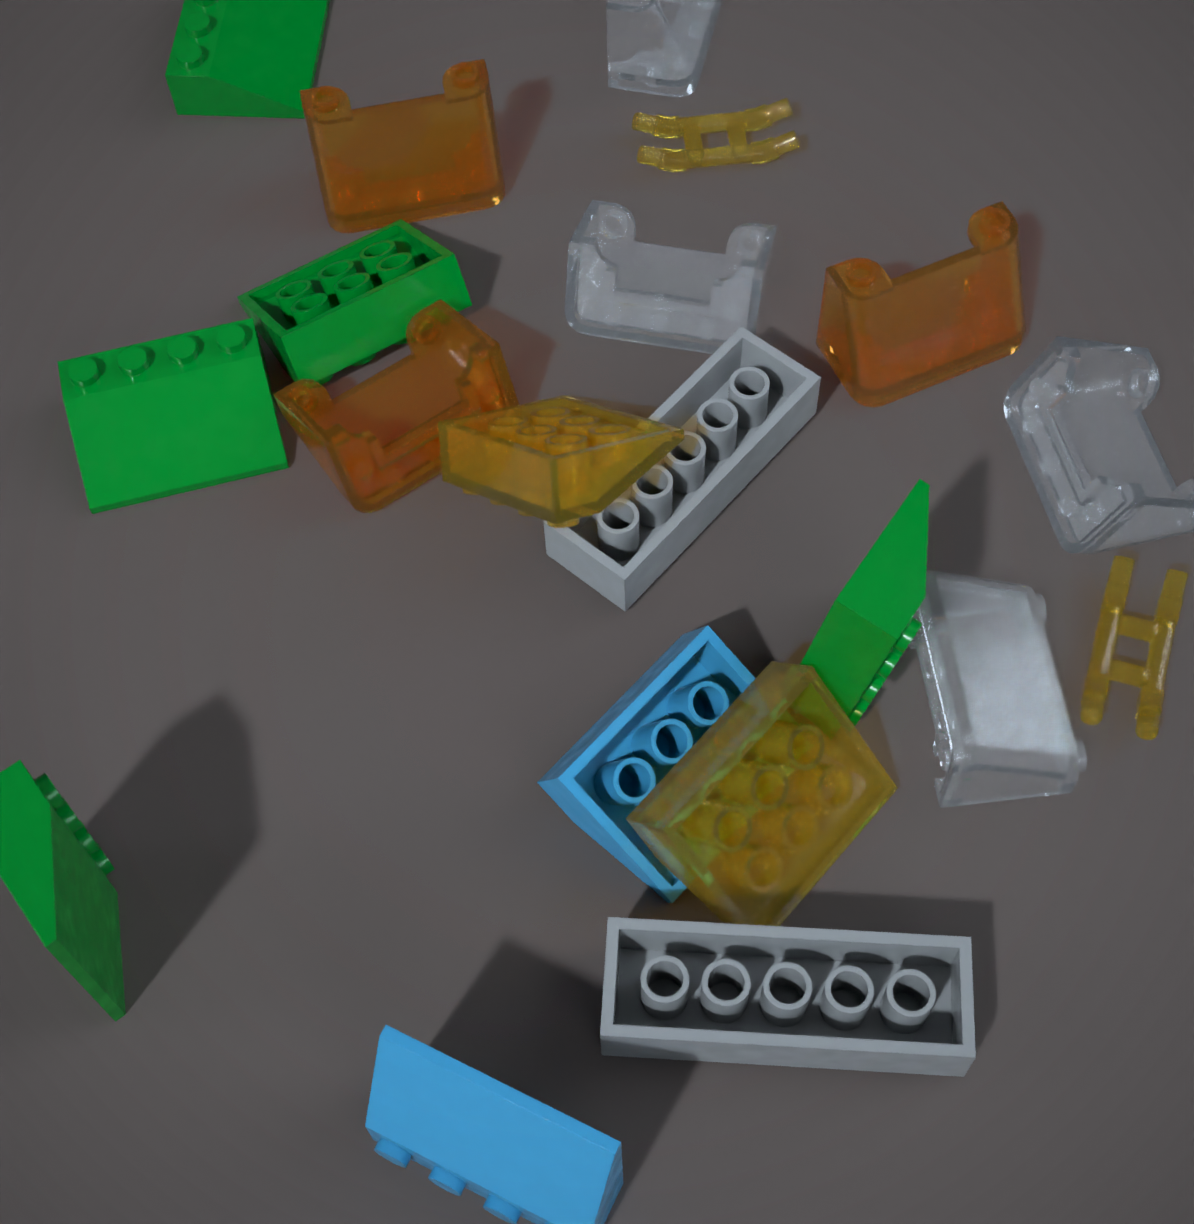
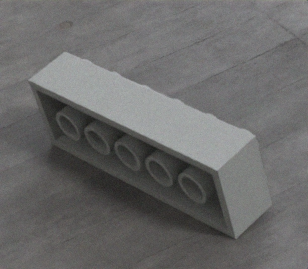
[543,326,821,612]
[600,917,976,1077]

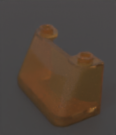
[300,59,505,233]
[816,201,1026,407]
[273,299,520,513]

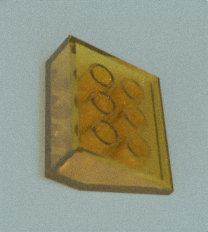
[438,395,684,528]
[626,661,898,926]

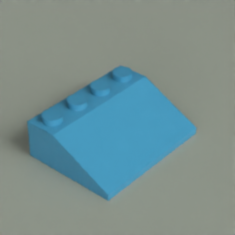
[537,625,816,903]
[365,1025,624,1224]

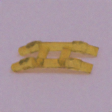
[632,97,800,172]
[1080,556,1188,740]

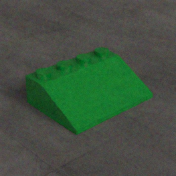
[165,0,330,119]
[237,219,472,389]
[57,318,289,514]
[779,479,930,738]
[0,760,126,1022]

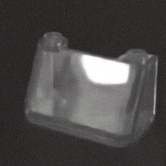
[606,0,723,97]
[565,200,777,354]
[1004,336,1194,554]
[909,569,1087,808]

